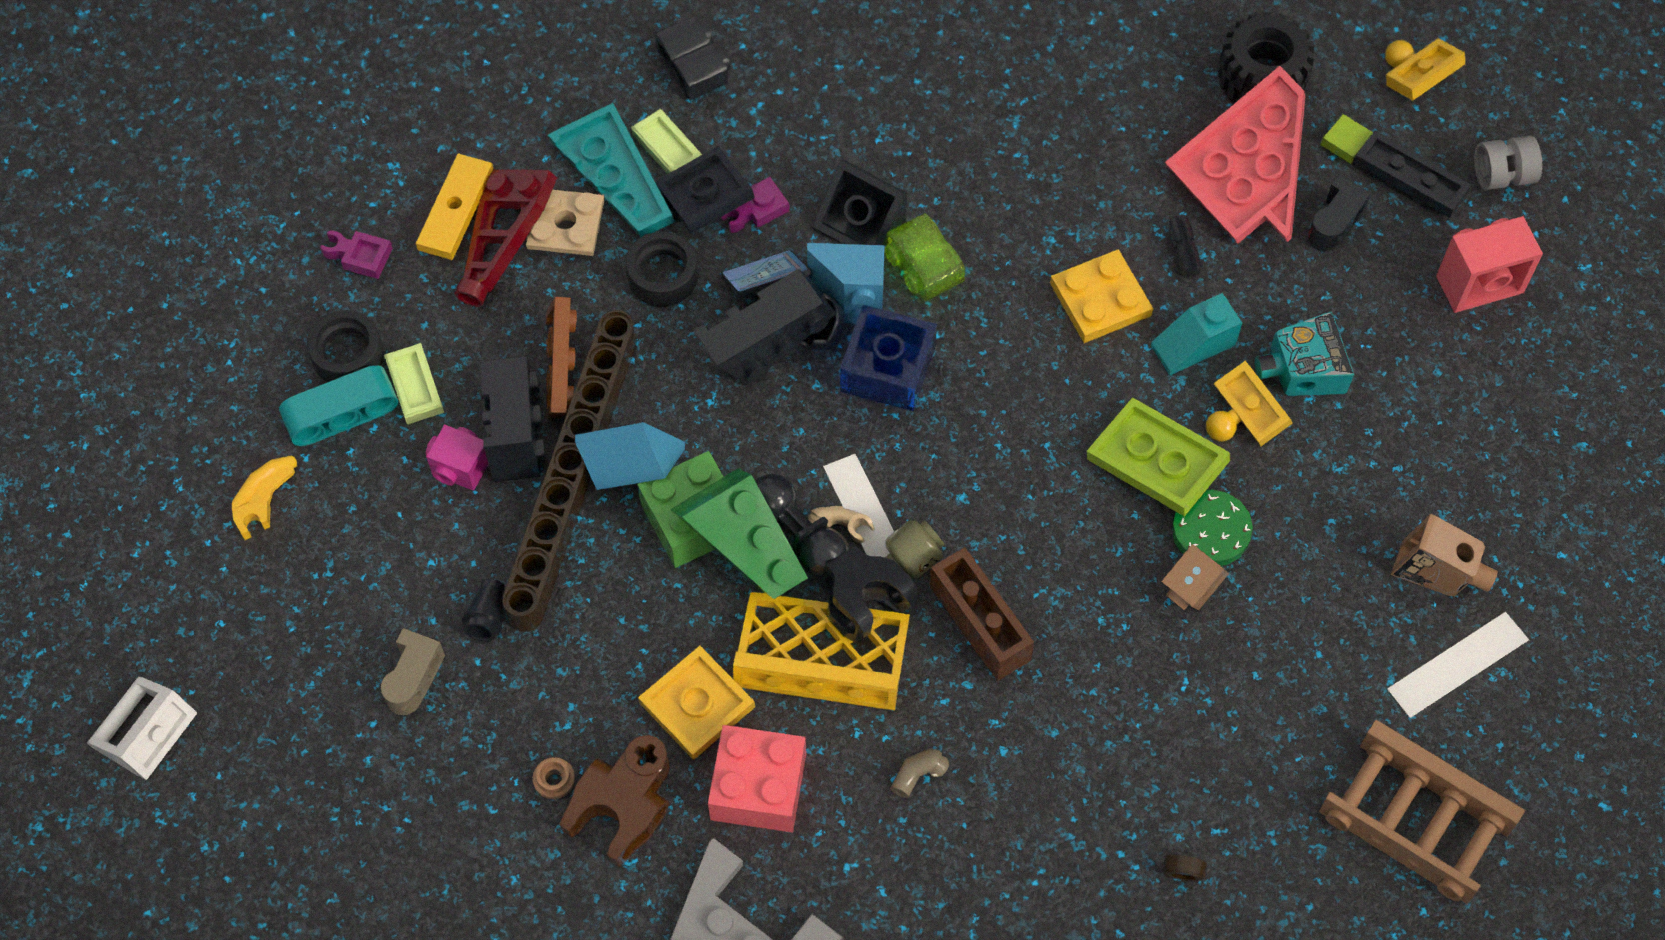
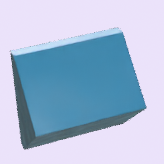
[575,422,685,490]

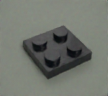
[655,146,755,234]

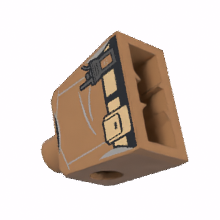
[1391,513,1498,596]

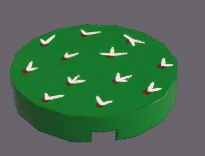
[1172,490,1253,566]

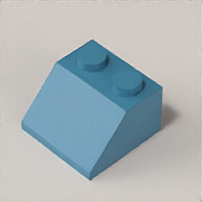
[807,243,885,326]

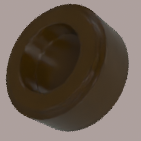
[1163,855,1207,882]

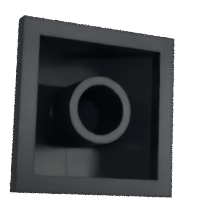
[812,159,907,251]

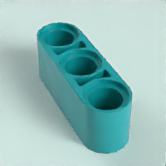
[279,365,398,446]

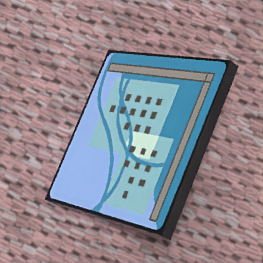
[720,250,811,298]

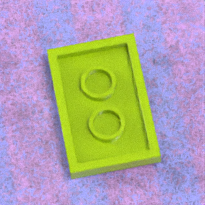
[1087,397,1230,516]

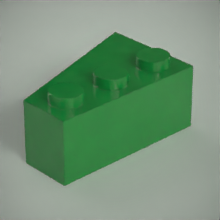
[670,468,808,599]

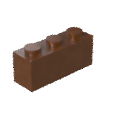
[930,547,1034,681]

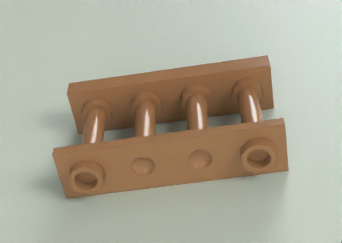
[1319,720,1525,904]

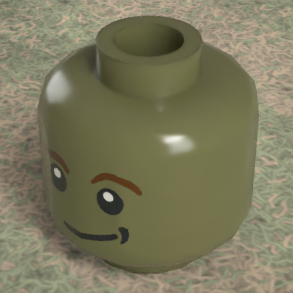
[885,519,945,579]

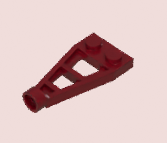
[454,169,557,307]

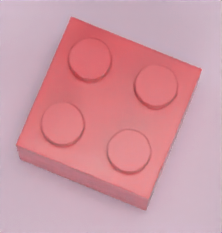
[1436,216,1543,313]
[708,725,806,833]

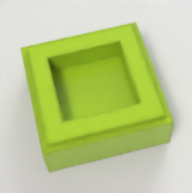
[1321,114,1373,164]

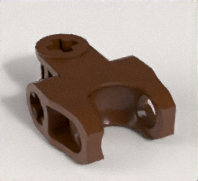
[560,735,670,867]

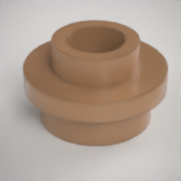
[533,758,575,799]

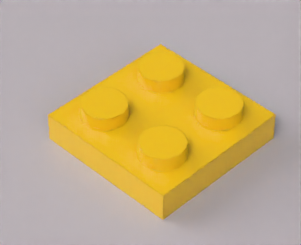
[1050,249,1153,343]
[638,646,755,760]

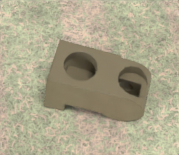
[381,628,445,715]

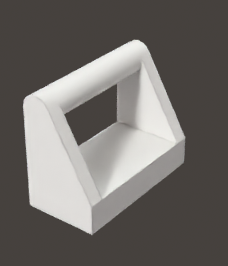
[87,676,197,780]

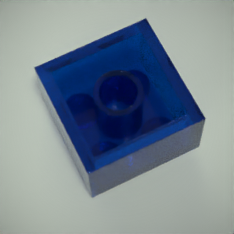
[840,305,937,412]

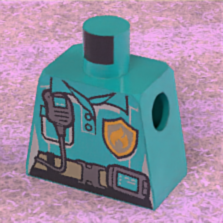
[1254,312,1354,396]

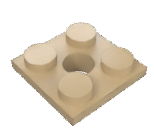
[526,189,604,256]

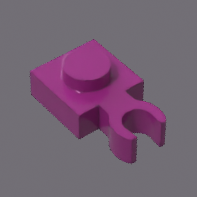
[721,177,789,233]
[320,231,393,279]

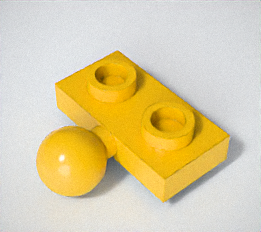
[1385,38,1465,101]
[1206,360,1293,446]

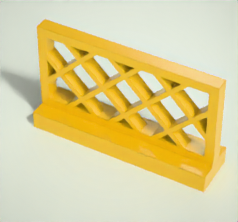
[733,591,910,710]

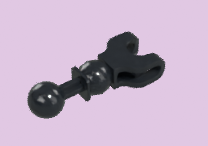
[755,474,918,642]

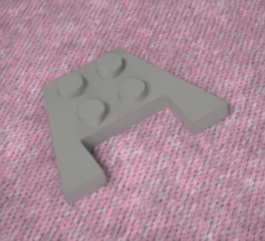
[671,838,843,940]

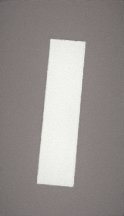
[823,454,911,578]
[1387,612,1529,718]

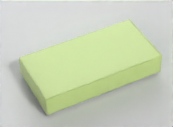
[631,109,702,174]
[384,343,444,425]

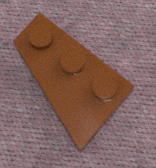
[546,297,577,419]

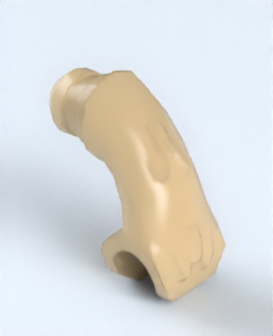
[807,506,875,543]

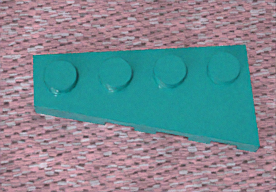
[548,103,675,237]

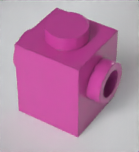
[426,424,488,491]

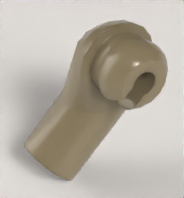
[890,748,949,798]

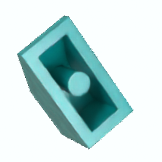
[1151,293,1242,375]

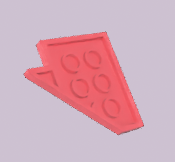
[1165,66,1306,244]

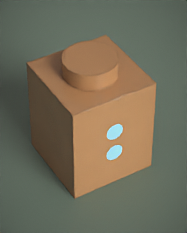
[1162,544,1229,610]

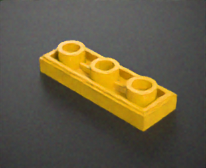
[416,154,493,260]

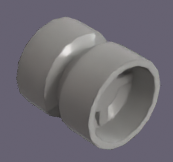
[1474,135,1542,191]

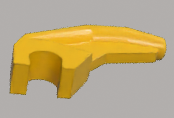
[232,456,297,540]

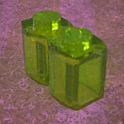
[884,213,965,301]

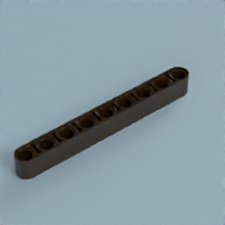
[503,310,636,632]

